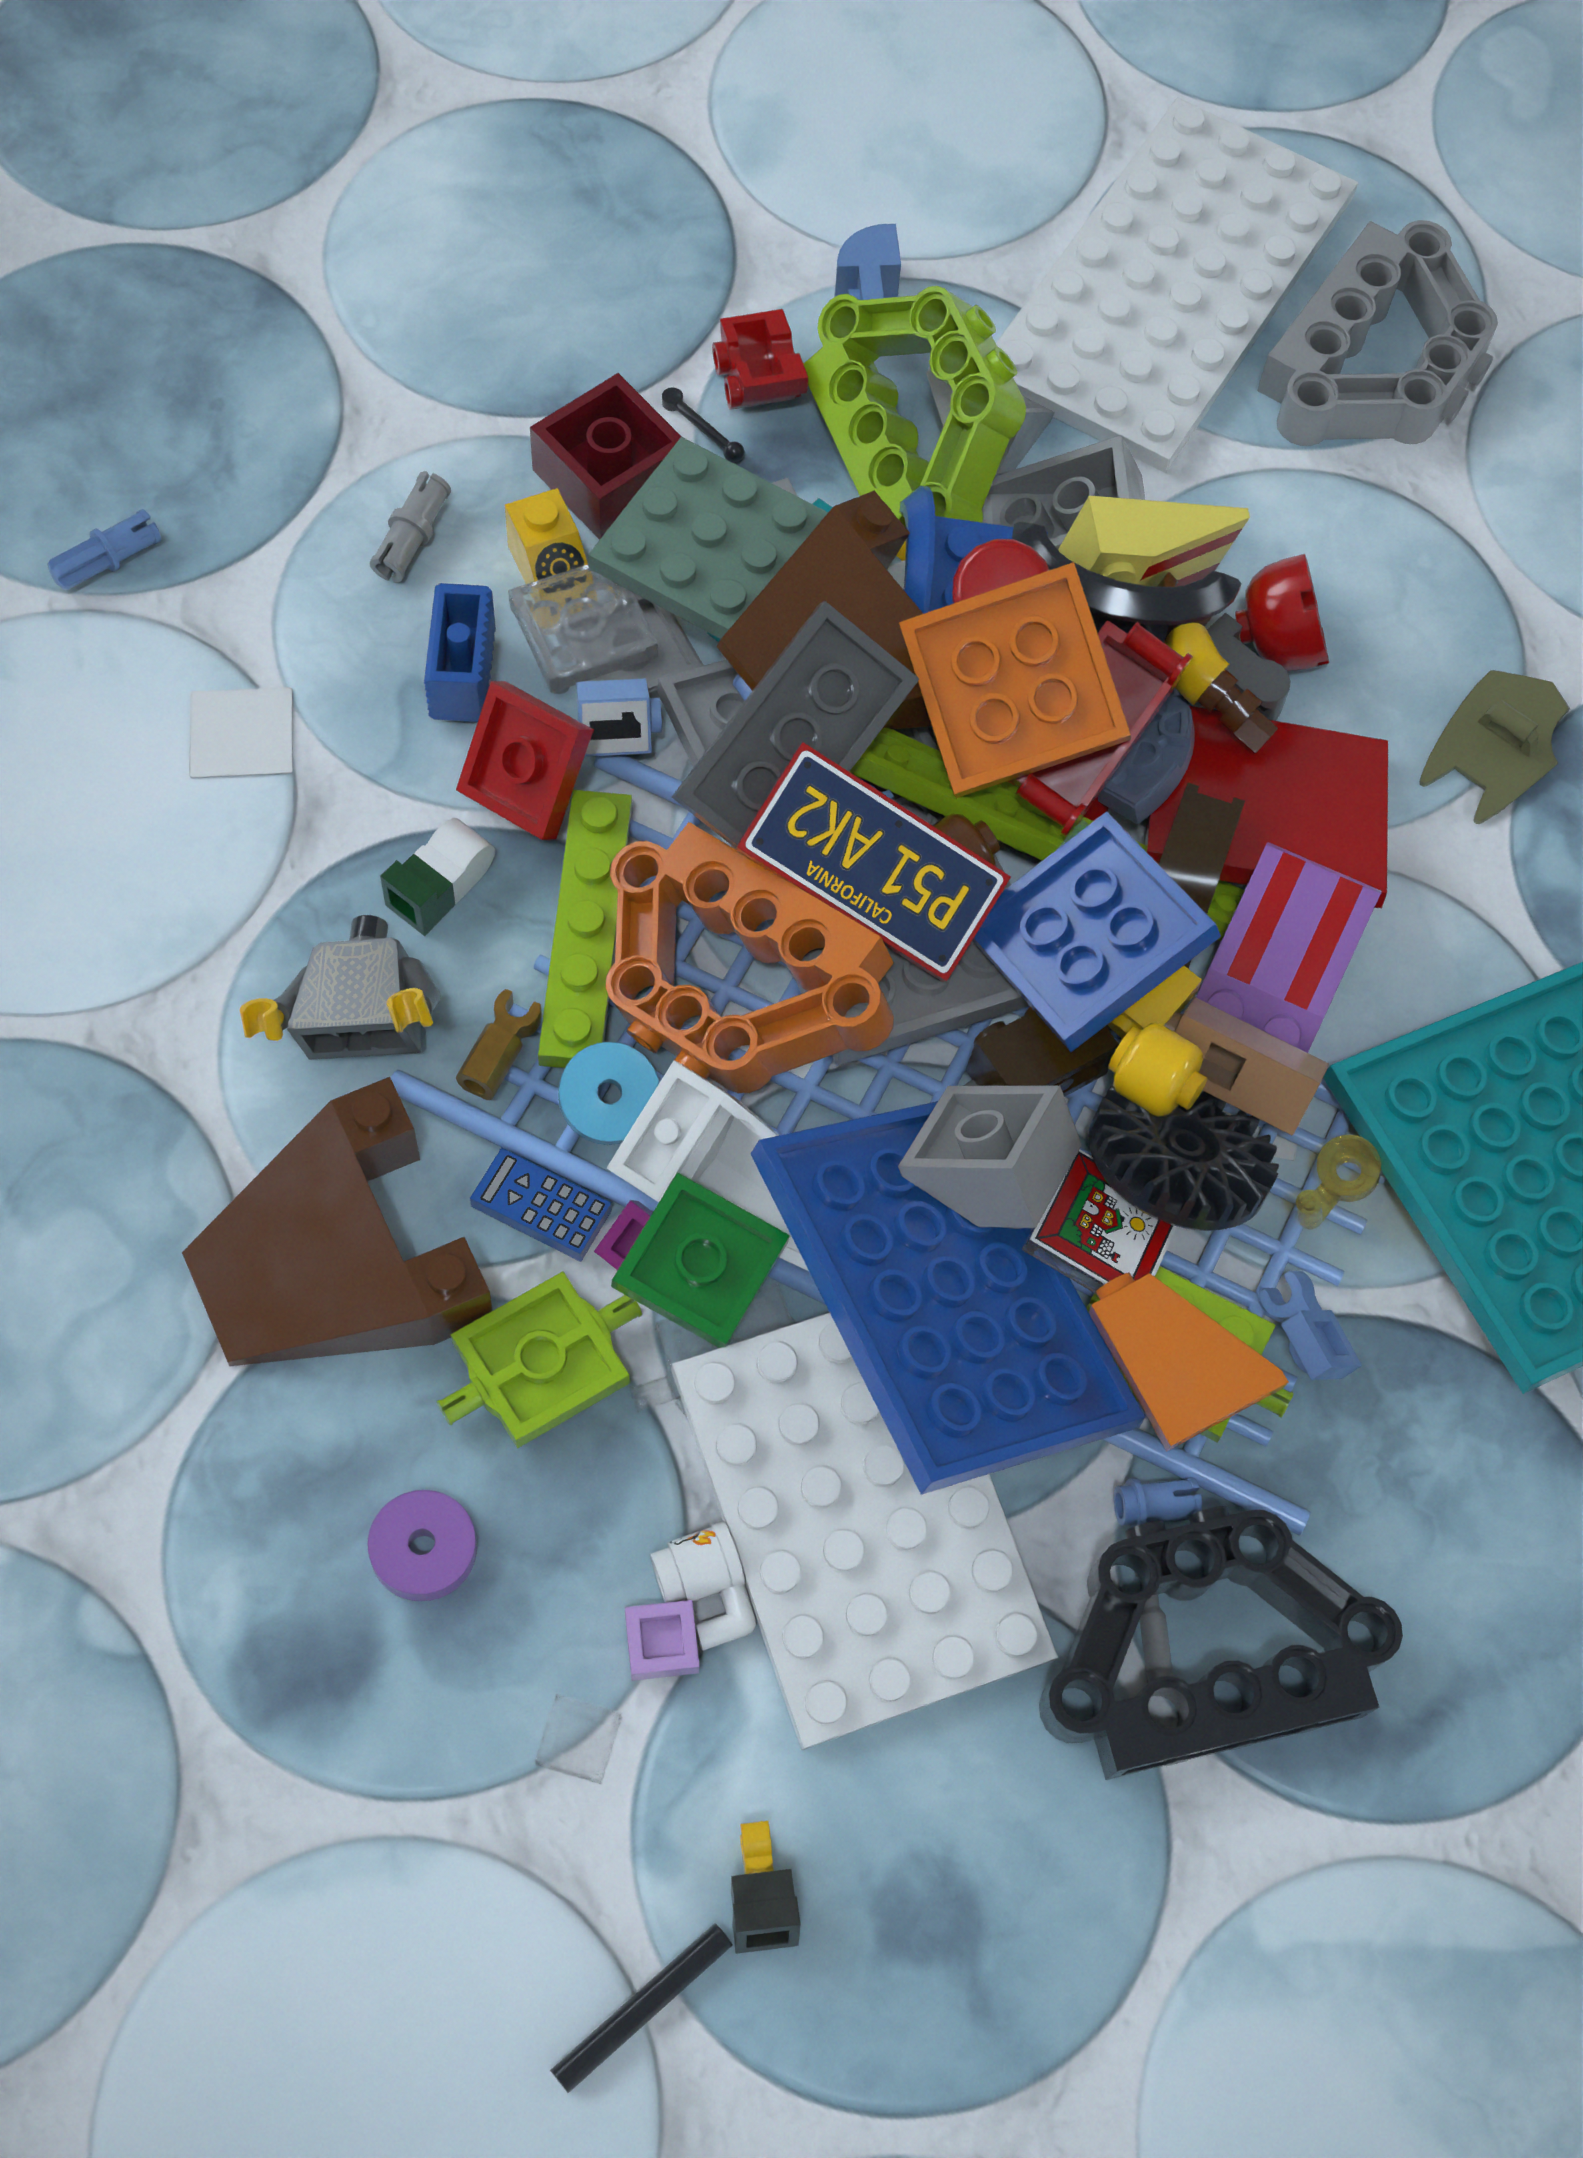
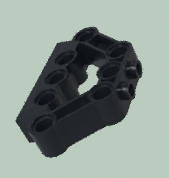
[1039,1506,1403,1780]

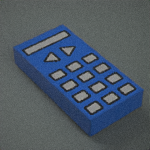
[470,1147,612,1262]

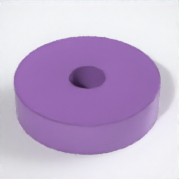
[367,1490,477,1601]

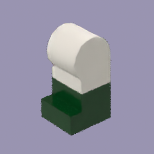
[380,818,495,936]

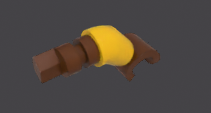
[1156,572,1278,753]

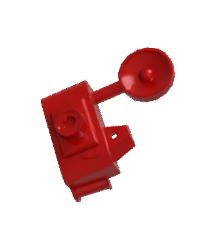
[952,539,1193,836]

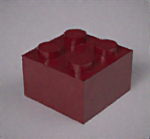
[530,373,682,540]

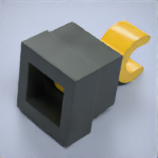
[731,1821,801,1954]

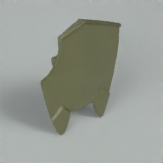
[1419,670,1570,824]

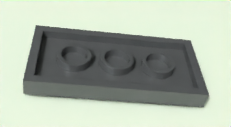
[672,601,919,848]

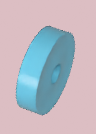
[558,1042,659,1145]

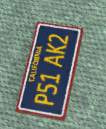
[735,742,1011,982]

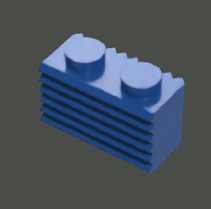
[424,583,496,722]

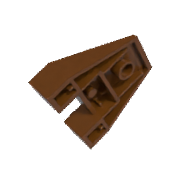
[716,490,932,729]
[182,1077,493,1367]

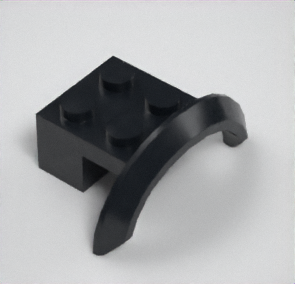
[1012,522,1242,642]

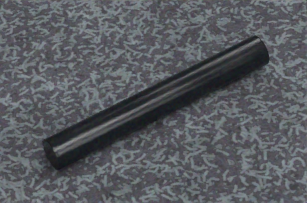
[550,1923,733,2093]

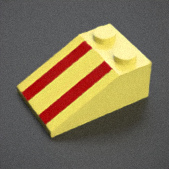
[1058,496,1250,587]

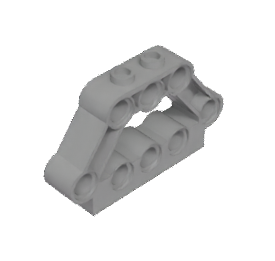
[1257,220,1498,446]

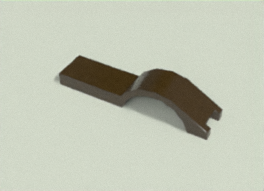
[1106,783,1245,1040]

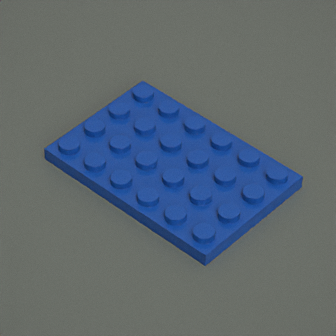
[750,1101,1145,1495]

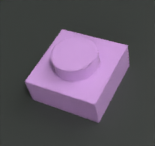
[625,1600,700,1681]

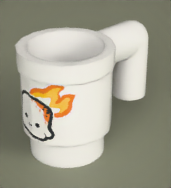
[650,1521,756,1651]

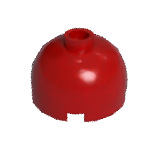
[1235,554,1329,671]

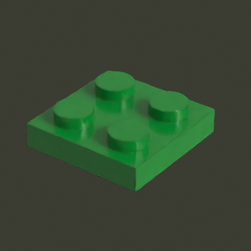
[611,1172,790,1348]

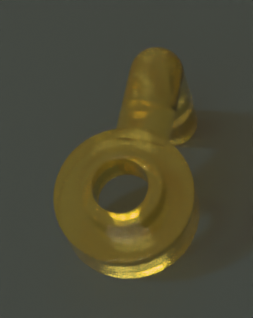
[1296,1135,1381,1229]

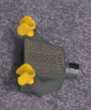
[239,915,440,1060]

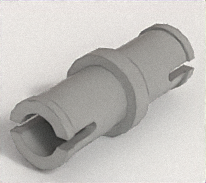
[369,471,451,583]

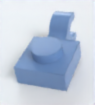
[1259,1271,1362,1380]

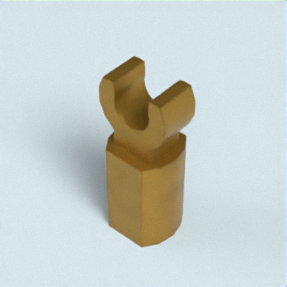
[456,989,542,1100]

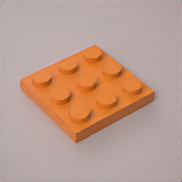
[899,562,1131,798]

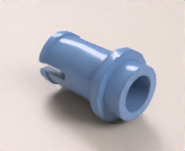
[1114,1477,1202,1528]

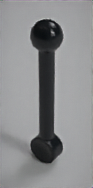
[662,387,745,463]

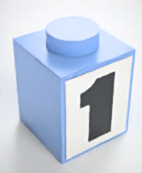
[576,678,662,757]

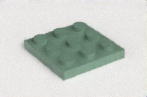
[588,437,828,639]

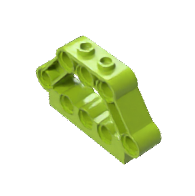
[803,286,1026,528]

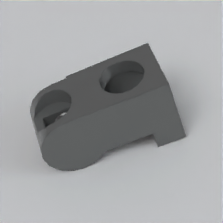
[1207,613,1291,721]

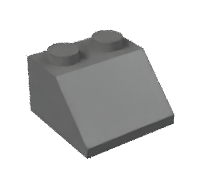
[898,1086,1082,1229]

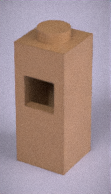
[1165,997,1329,1136]

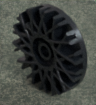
[1088,1086,1279,1231]

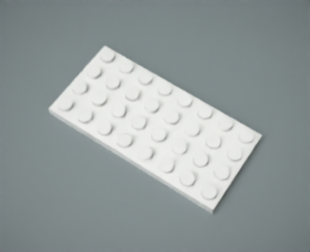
[996,97,1358,473]

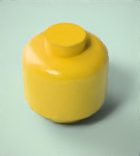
[1108,1023,1208,1116]

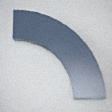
[1098,688,1195,824]

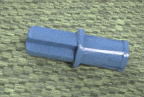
[47,509,161,590]

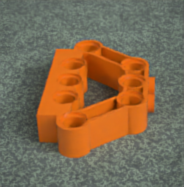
[605,822,894,1093]

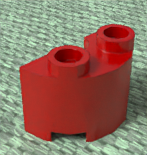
[712,309,808,410]

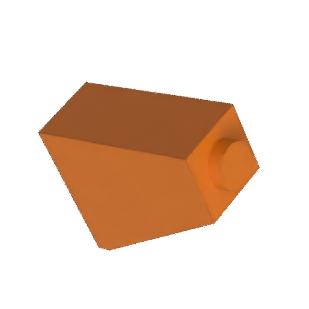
[1089,1272,1289,1452]

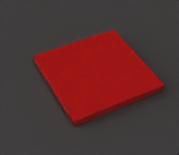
[1145,706,1388,909]

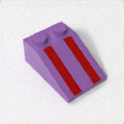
[1196,842,1382,1053]

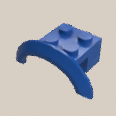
[899,486,1048,614]

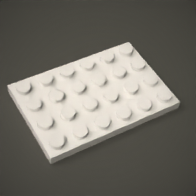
[671,1313,1058,1750]

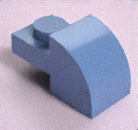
[834,224,901,300]

